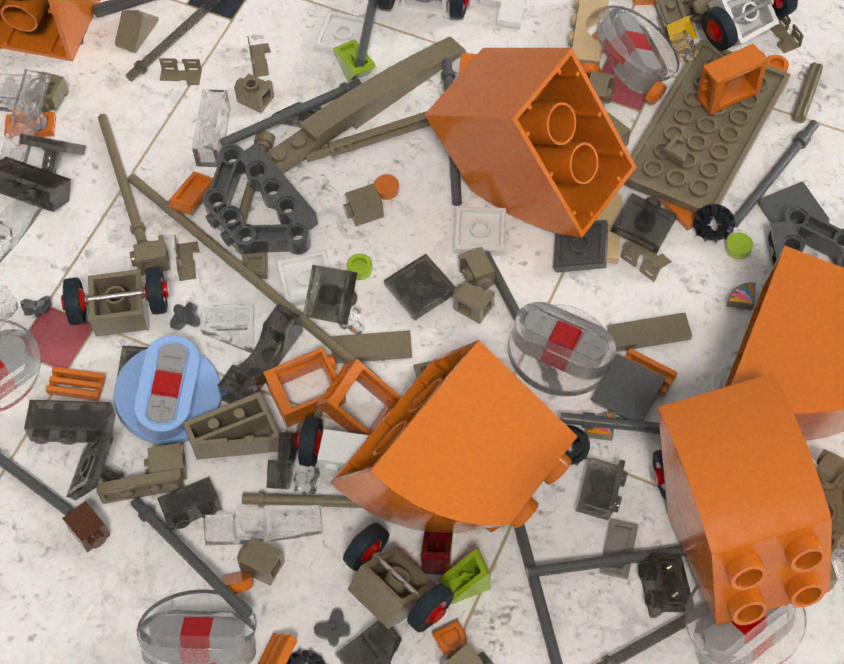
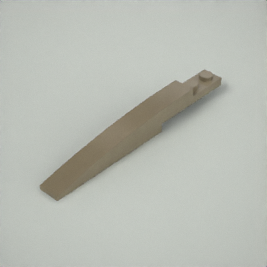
[266,36,466,173]

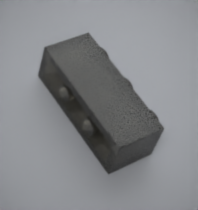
[0,156,71,212]
[24,400,116,446]

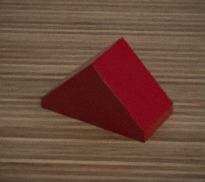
[421,531,453,575]

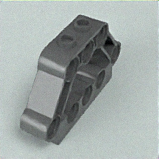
[203,143,318,255]
[766,205,844,268]

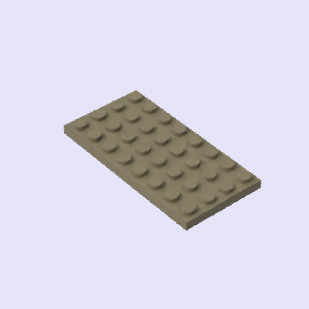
[624,40,791,220]

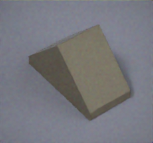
[115,10,159,53]

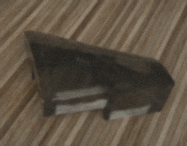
[266,432,298,489]
[335,620,402,664]

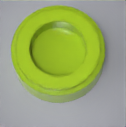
[726,233,753,259]
[346,254,373,280]

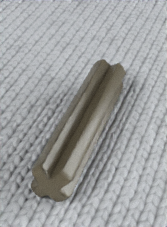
[792,62,823,123]

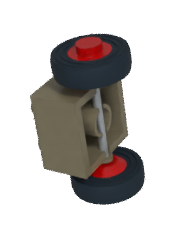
[61,267,170,337]
[343,523,454,633]

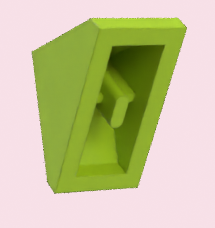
[333,39,376,83]
[438,549,491,604]

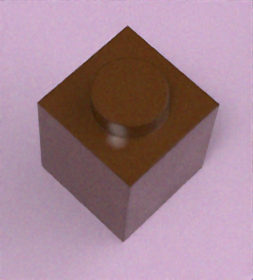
[62,501,110,553]

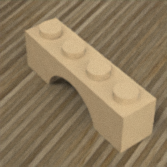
[569,0,609,66]

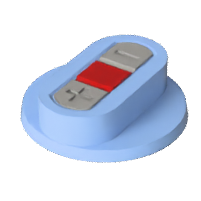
[113,335,222,445]

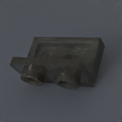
[576,457,628,521]

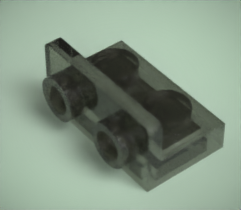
[157,477,222,530]
[638,553,695,618]

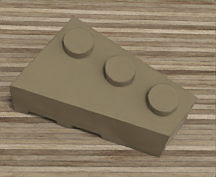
[182,392,283,460]

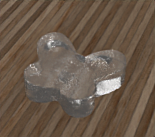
[337,305,365,334]
[291,466,320,495]

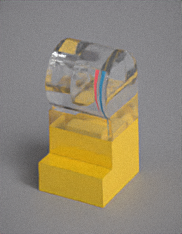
[666,16,698,63]

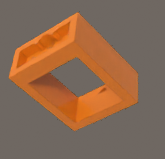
[697,43,768,115]
[263,347,346,428]
[316,359,401,435]

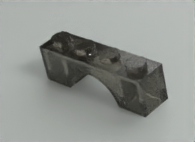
[217,304,303,404]

